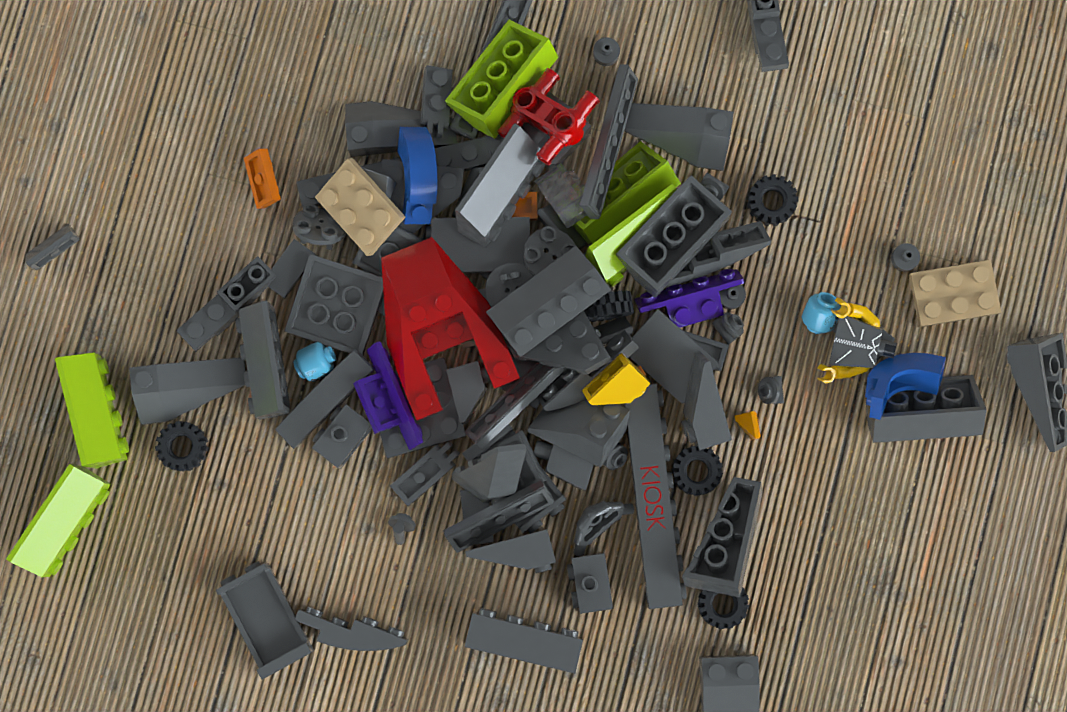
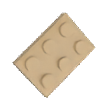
[315,158,405,256]
[909,260,1002,328]

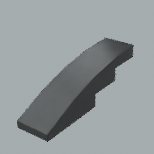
[666,221,771,287]
[275,349,375,449]

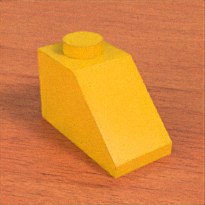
[582,353,650,405]

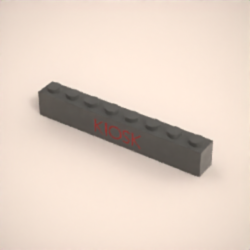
[624,384,687,609]

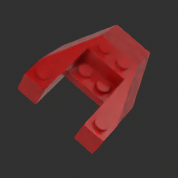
[381,237,520,421]

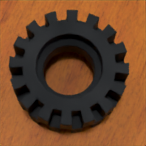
[747,174,798,226]
[584,290,634,322]
[155,421,209,472]
[672,445,723,496]
[697,587,749,629]

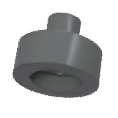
[593,37,620,66]
[891,243,920,272]
[719,285,746,310]

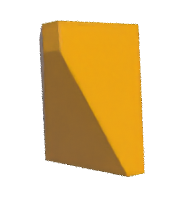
[734,411,761,441]

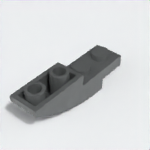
[747,0,789,72]
[176,256,277,352]
[537,330,639,411]
[295,606,409,651]

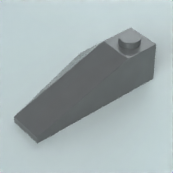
[1007,333,1067,452]
[129,357,246,425]

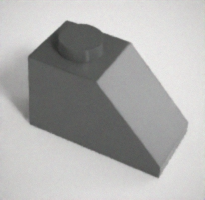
[446,361,490,424]

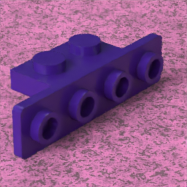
[634,269,744,328]
[353,341,423,450]

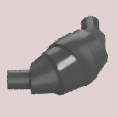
[573,501,634,556]

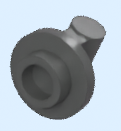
[700,173,730,200]
[712,312,744,345]
[758,376,784,404]
[603,442,628,470]
[388,513,416,545]

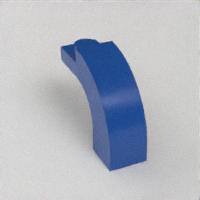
[397,127,437,224]
[865,353,946,420]

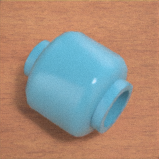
[801,292,841,334]
[293,342,336,382]

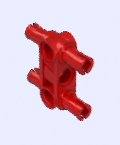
[497,68,600,166]

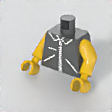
[817,298,897,383]

